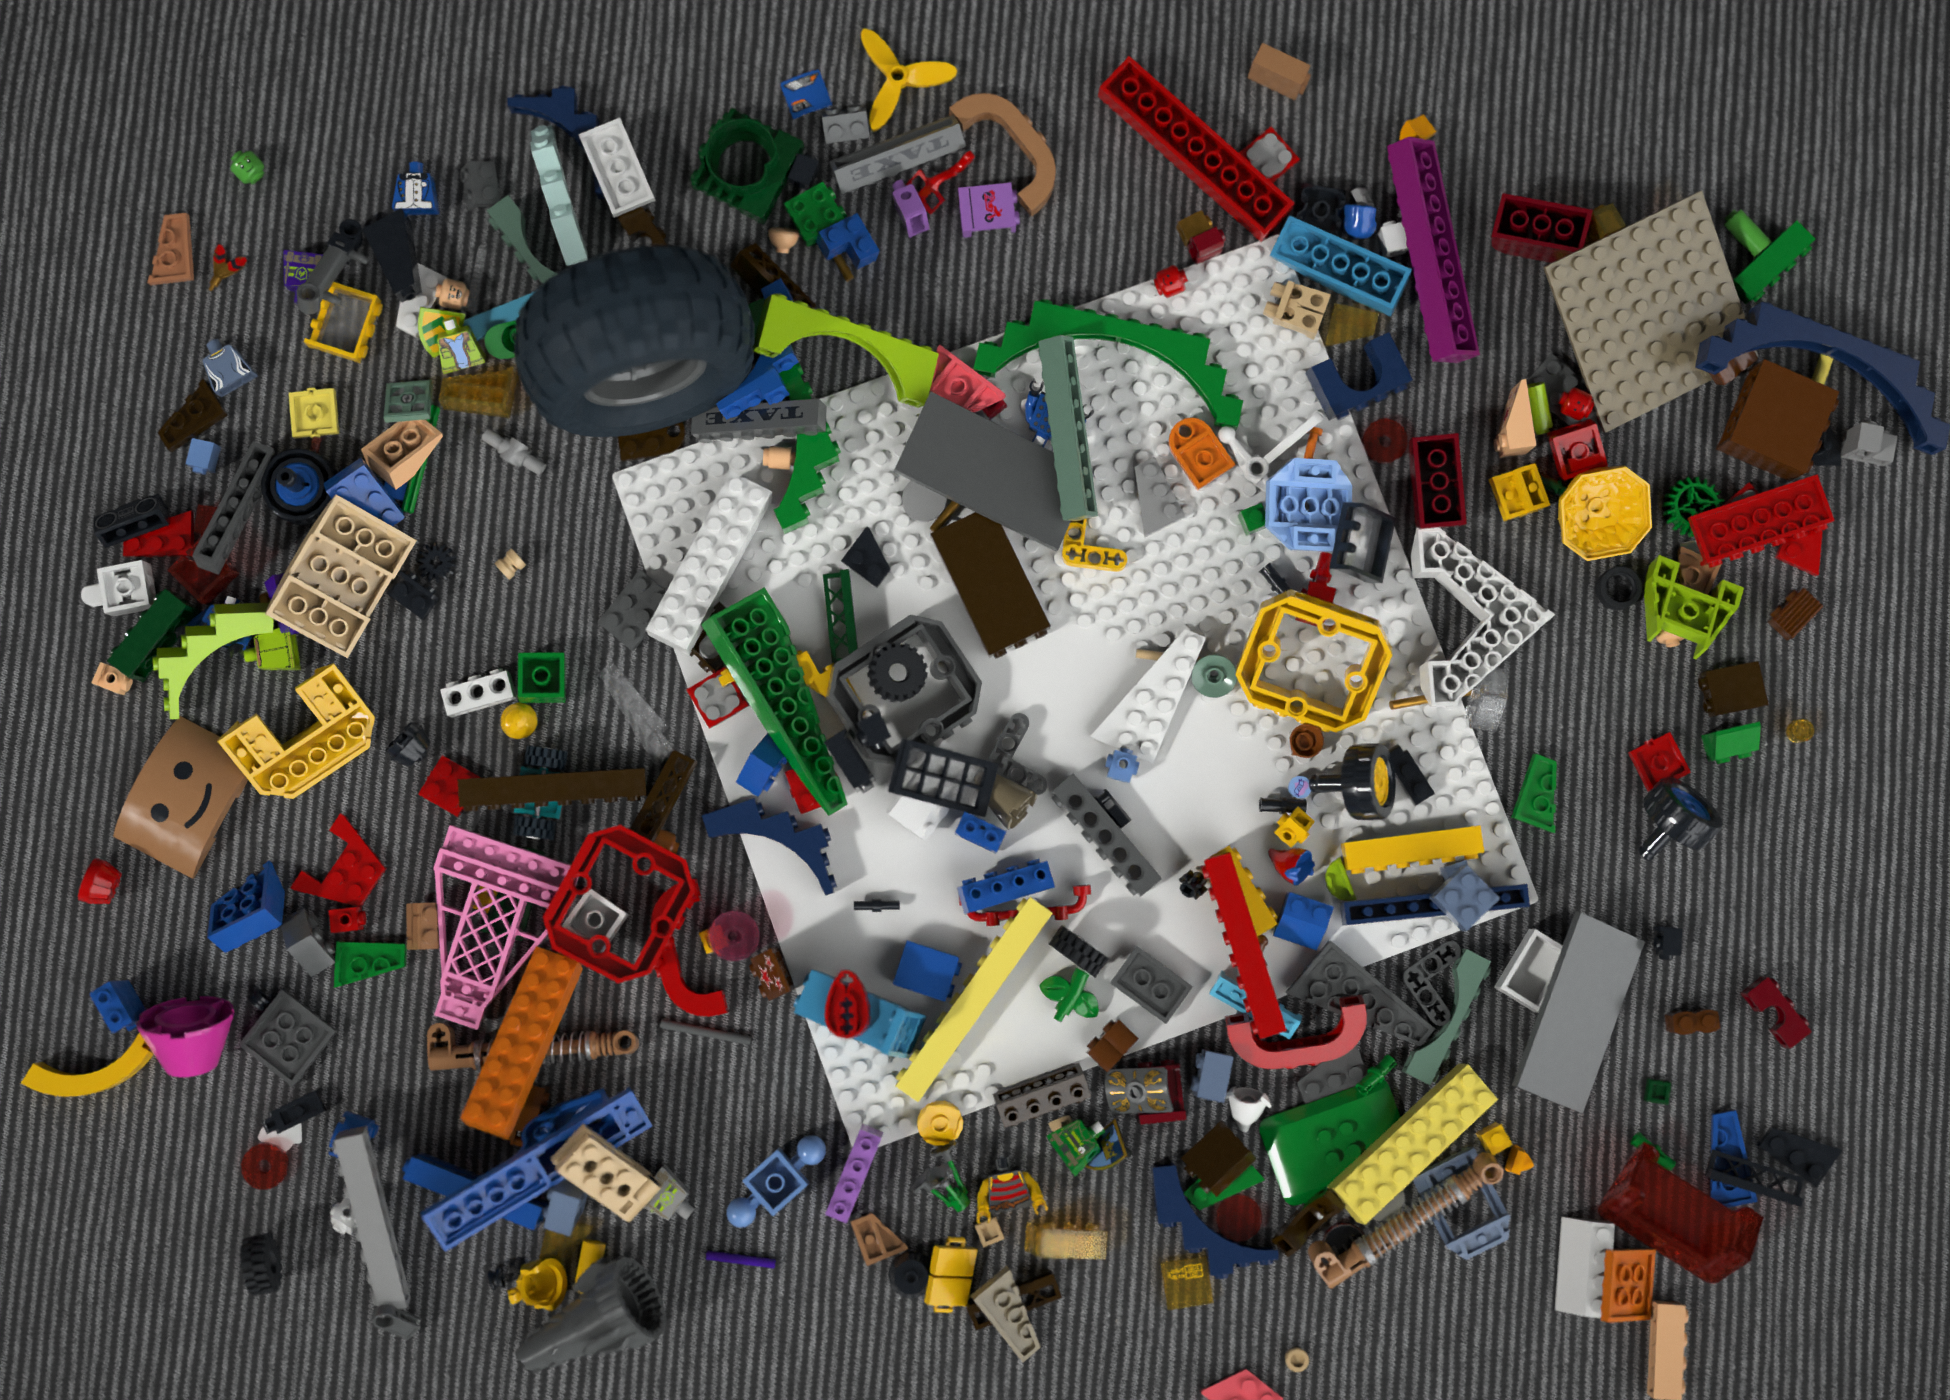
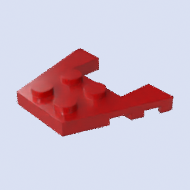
[290,813,387,907]

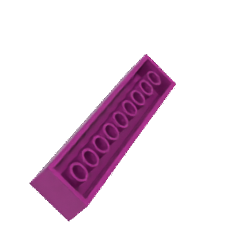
[1387,137,1480,363]

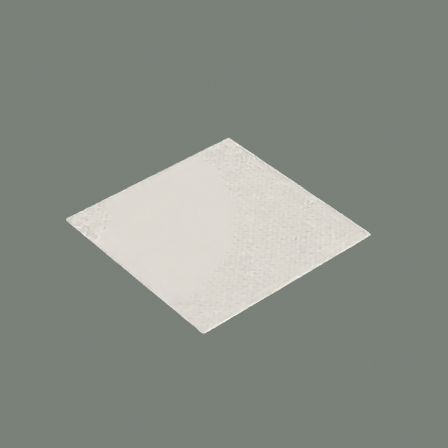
[612,235,1538,1147]

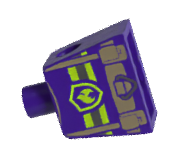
[283,250,323,304]

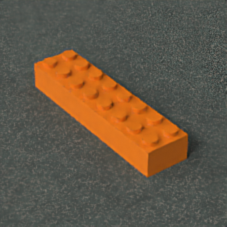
[460,946,583,1140]

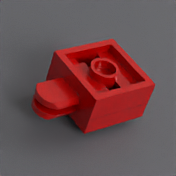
[1547,419,1608,480]

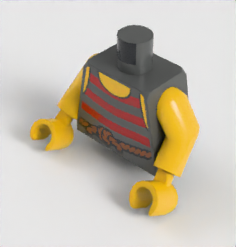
[977,1157,1048,1224]

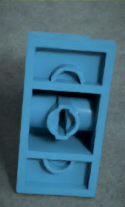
[794,969,927,1059]

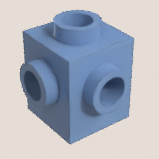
[1105,747,1140,783]

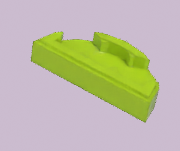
[1325,857,1357,901]

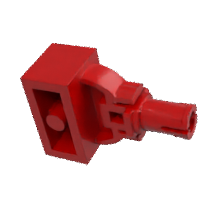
[1295,552,1336,627]

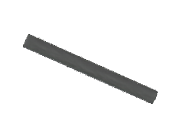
[660,1019,752,1045]

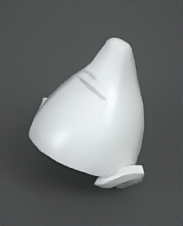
[1225,1087,1272,1132]

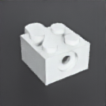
[81,560,156,617]

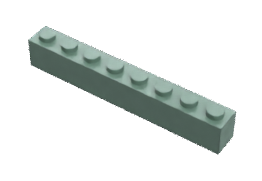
[1038,335,1098,521]

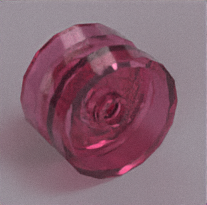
[707,911,760,961]

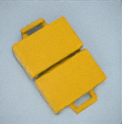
[924,1236,978,1313]

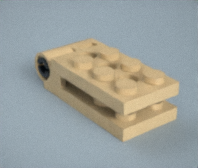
[551,1124,662,1222]

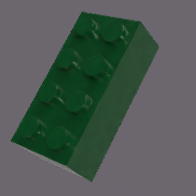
[107,589,201,682]

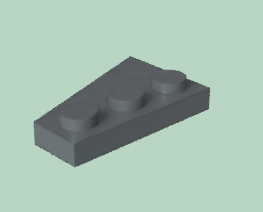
[1296,1045,1367,1104]

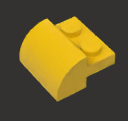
[1489,463,1550,521]

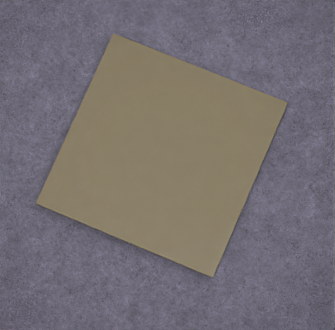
[1543,191,1759,433]

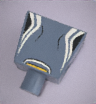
[202,339,258,397]

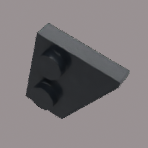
[841,526,891,588]

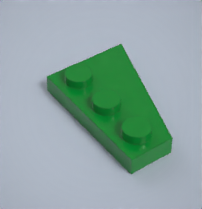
[1511,754,1557,833]
[334,942,407,988]
[1183,1165,1265,1211]

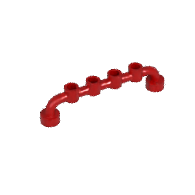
[959,885,1091,926]

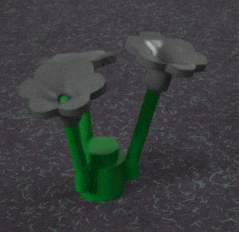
[911,1140,971,1212]

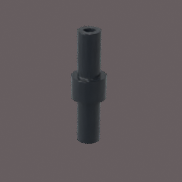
[854,899,900,912]

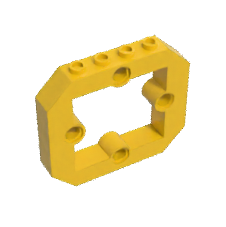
[1235,589,1392,733]

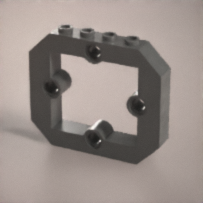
[826,614,982,765]

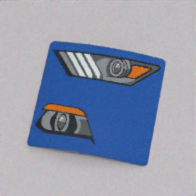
[780,70,832,119]

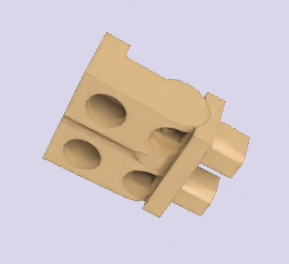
[1263,280,1331,340]

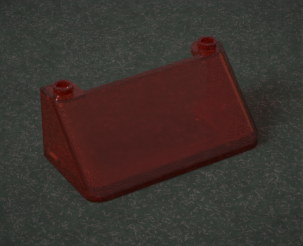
[1598,1142,1764,1283]

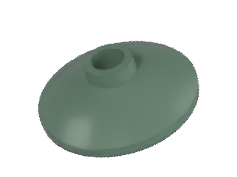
[1191,654,1237,698]

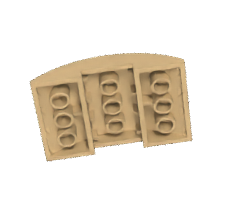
[265,494,417,658]

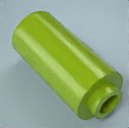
[1527,382,1553,435]

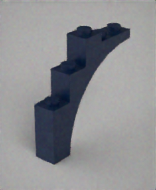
[507,86,606,199]
[702,798,837,896]
[1151,1163,1279,1279]

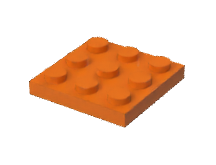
[1601,1248,1656,1322]

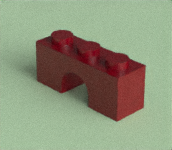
[1740,976,1812,1049]

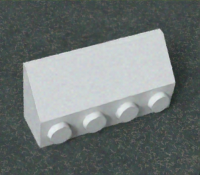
[886,738,979,841]
[1555,1216,1615,1318]

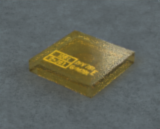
[1160,1256,1214,1310]

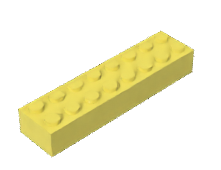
[1327,1063,1498,1224]

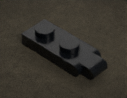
[1389,744,1435,806]
[261,1090,327,1134]

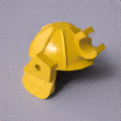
[507,1258,567,1310]

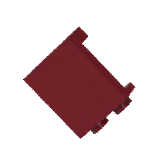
[1134,1059,1186,1125]

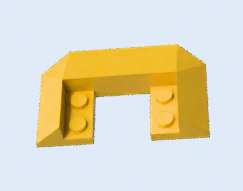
[217,663,375,799]

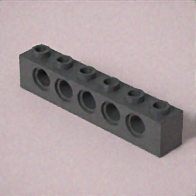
[192,441,276,575]
[1052,773,1162,897]

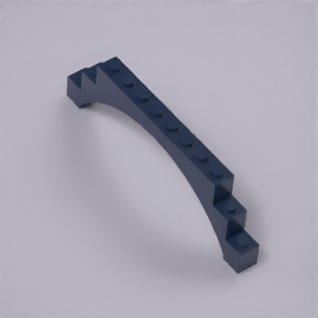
[1695,302,1950,455]

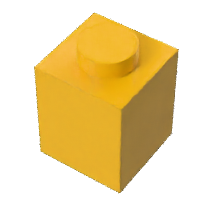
[1476,1122,1513,1156]

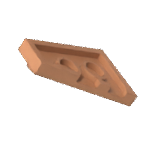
[147,213,194,285]

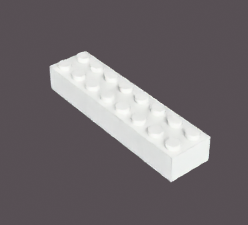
[646,472,773,655]

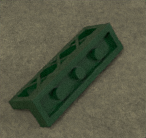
[823,569,858,663]

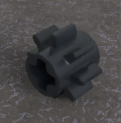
[1179,870,1208,900]

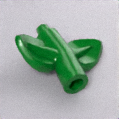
[1039,968,1099,1023]

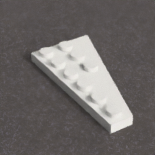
[1090,629,1206,763]

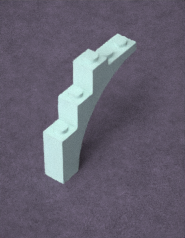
[530,125,588,267]

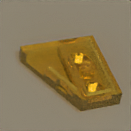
[1324,303,1379,347]
[539,1222,594,1265]

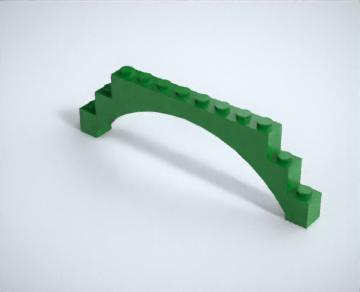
[748,298,841,534]
[973,299,1244,431]

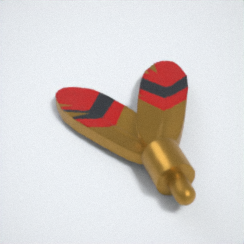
[209,245,247,291]

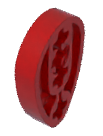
[825,970,871,1039]

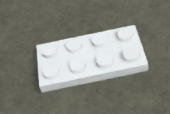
[579,118,655,217]

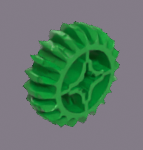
[1662,477,1725,538]

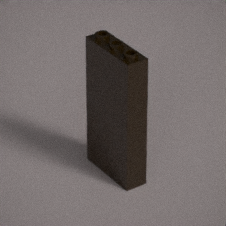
[930,512,1051,659]

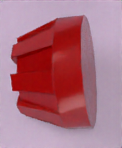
[78,857,122,904]

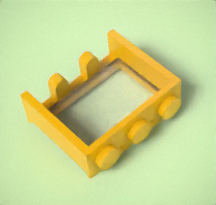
[304,282,383,364]

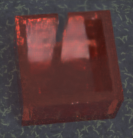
[167,538,240,605]

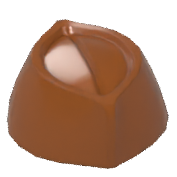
[1290,724,1324,758]

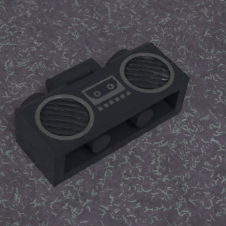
[93,494,169,548]

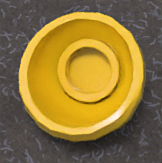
[501,702,538,739]

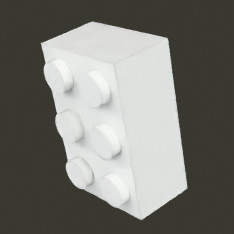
[1494,929,1563,1012]

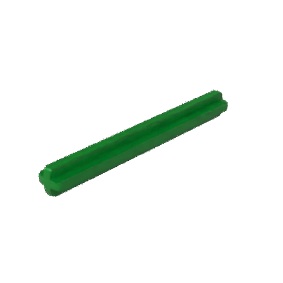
[401,405,440,514]

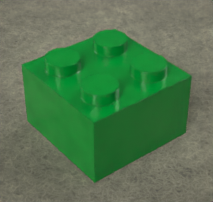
[518,653,566,703]

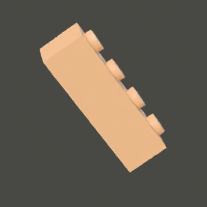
[1647,1300,1688,1400]

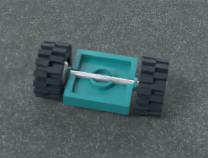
[513,746,568,840]

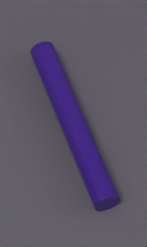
[706,1250,776,1269]

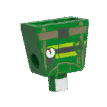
[1046,1119,1105,1177]

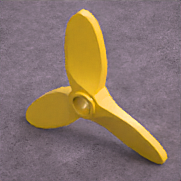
[861,29,957,131]

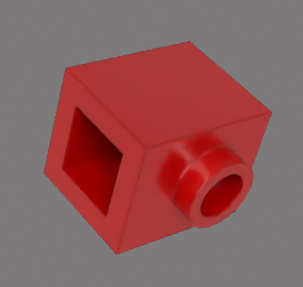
[329,907,366,933]

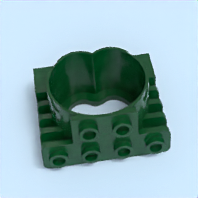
[690,107,805,225]

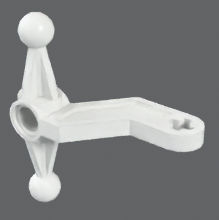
[1218,412,1324,493]

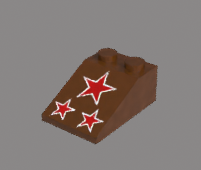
[749,947,795,1001]

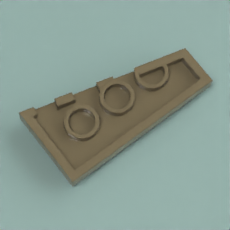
[971,1266,1041,1362]

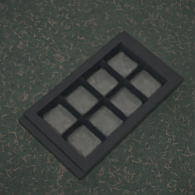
[887,738,999,817]

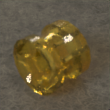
[1786,719,1814,743]

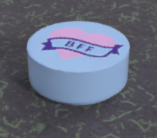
[1288,776,1311,799]

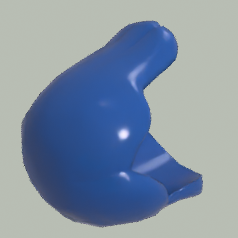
[1344,204,1377,239]

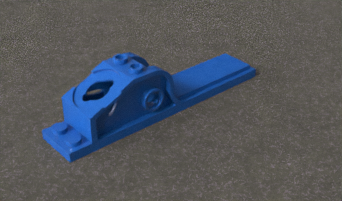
[421,1087,652,1251]

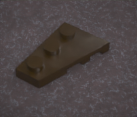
[157,378,228,453]

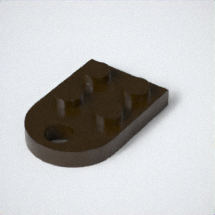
[618,422,686,462]

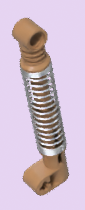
[1308,1153,1503,1289]

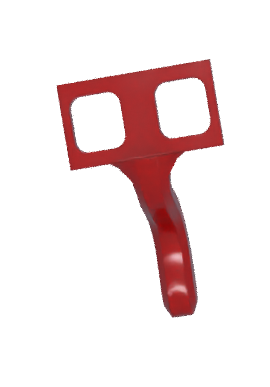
[906,151,975,215]

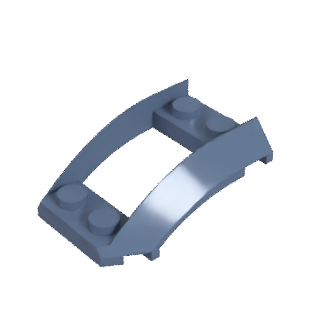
[1413,1147,1510,1260]

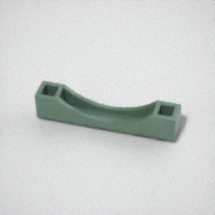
[486,195,557,284]
[1402,949,1491,1085]

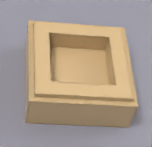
[974,1216,1005,1247]

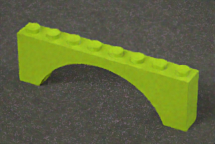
[753,294,939,408]

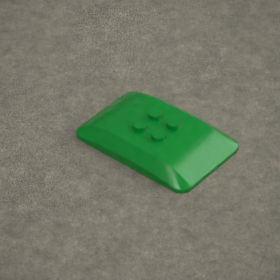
[1259,1080,1401,1206]

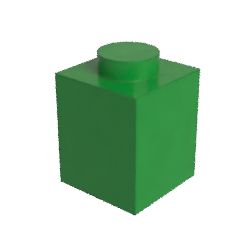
[1238,503,1266,536]

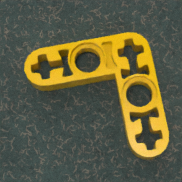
[1062,519,1127,572]

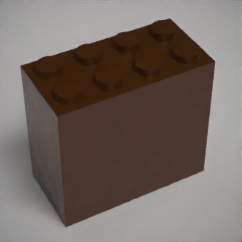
[1716,359,1839,482]

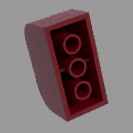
[1491,193,1593,263]
[1409,433,1467,530]

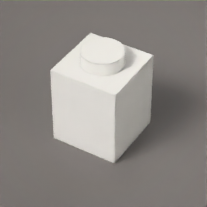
[1377,221,1408,258]

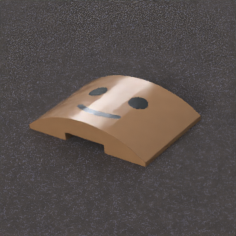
[113,716,248,879]

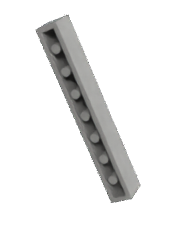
[332,1126,411,1309]

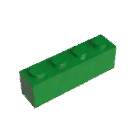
[1733,220,1816,305]

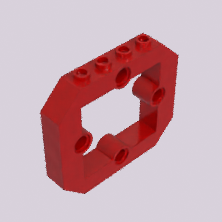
[543,825,697,983]

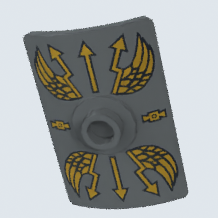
[1104,1067,1173,1114]

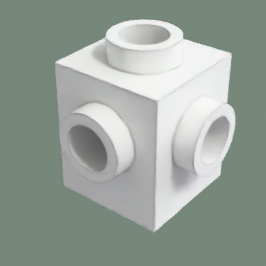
[330,1197,357,1235]

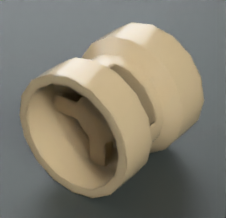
[494,548,526,580]

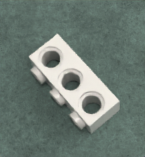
[440,668,518,718]

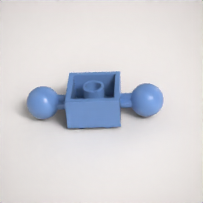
[726,1135,826,1228]

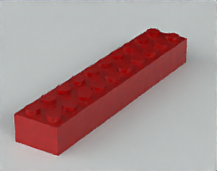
[1098,56,1294,243]

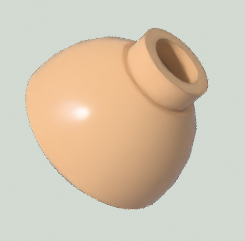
[768,228,799,253]

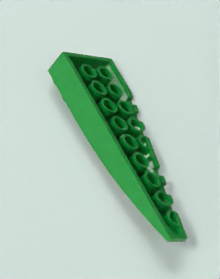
[701,587,848,816]

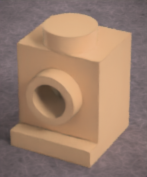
[91,662,133,695]

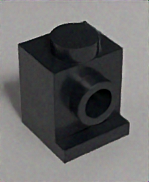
[1653,926,1683,960]

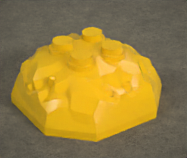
[1558,465,1652,561]

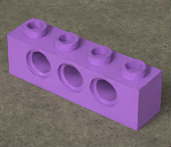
[825,1123,884,1223]

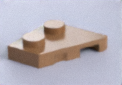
[850,1213,908,1266]

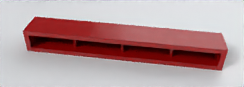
[1201,852,1287,1039]

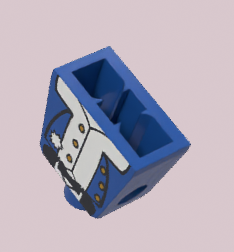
[392,162,440,215]

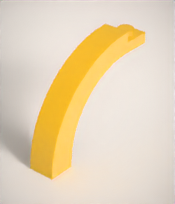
[21,1033,154,1097]

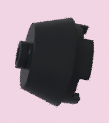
[385,722,431,767]
[888,1251,933,1298]

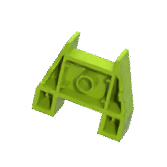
[1643,555,1744,659]

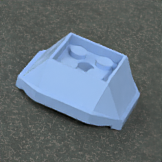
[1265,458,1352,552]

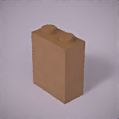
[1248,43,1311,100]

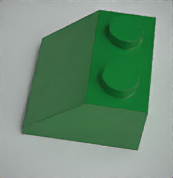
[1701,721,1761,764]

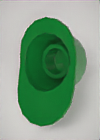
[484,320,516,359]

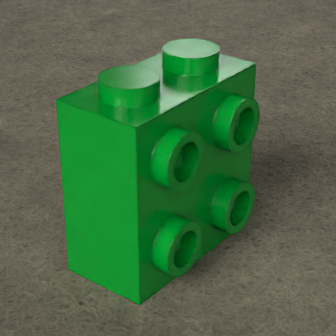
[784,182,847,247]

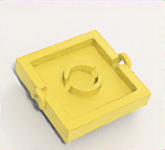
[289,388,339,438]

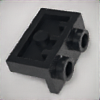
[386,570,440,620]

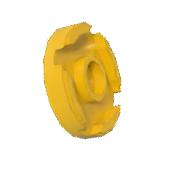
[917,1101,963,1146]

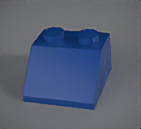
[1272,892,1334,950]

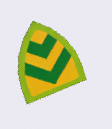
[418,306,466,358]

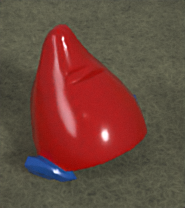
[1268,848,1315,885]

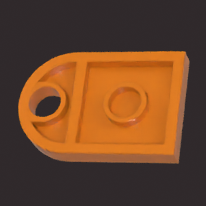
[1169,418,1236,491]

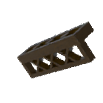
[731,243,817,309]
[630,749,698,842]
[966,1271,1062,1331]

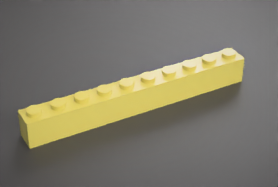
[895,896,1053,1102]

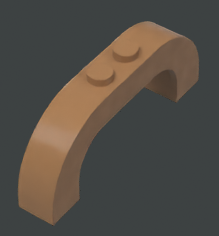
[949,93,1056,217]

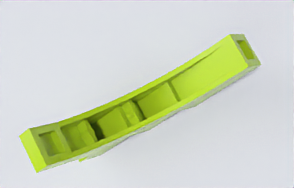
[153,603,273,719]

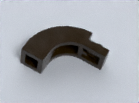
[1271,1189,1345,1257]

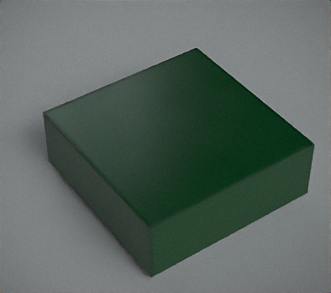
[1644,1078,1672,1105]

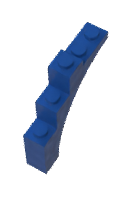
[716,278,799,420]

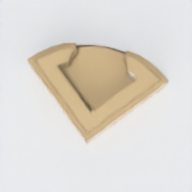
[1048,1115,1073,1132]

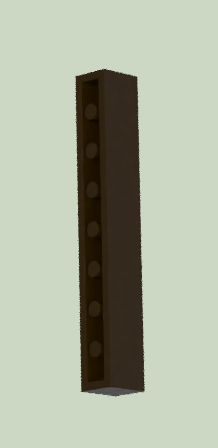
[458,768,646,811]

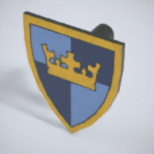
[1085,1119,1132,1171]

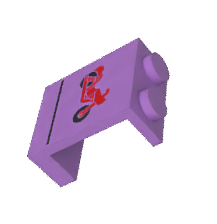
[958,182,1020,238]

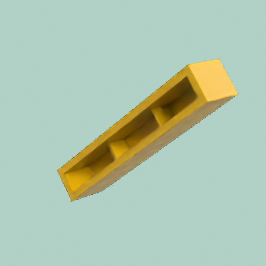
[1341,825,1485,874]

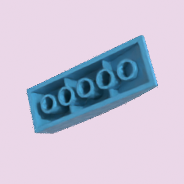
[1270,216,1412,317]

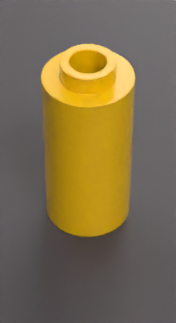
[575,1239,606,1294]

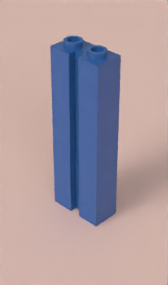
[402,1152,550,1230]

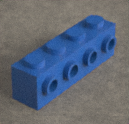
[957,859,1055,914]

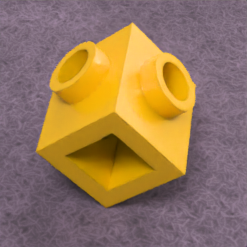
[1274,806,1315,848]

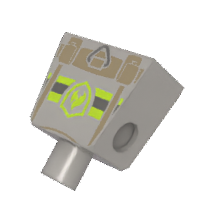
[644,1165,695,1220]

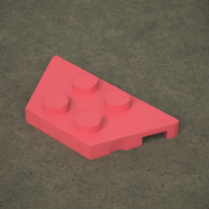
[929,344,1006,413]
[1200,1368,1283,1400]

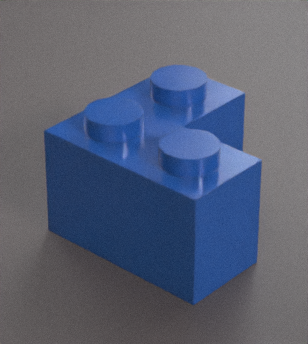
[816,213,880,270]
[736,733,788,797]

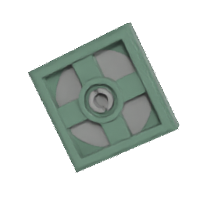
[383,380,433,423]

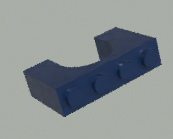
[1306,332,1413,421]

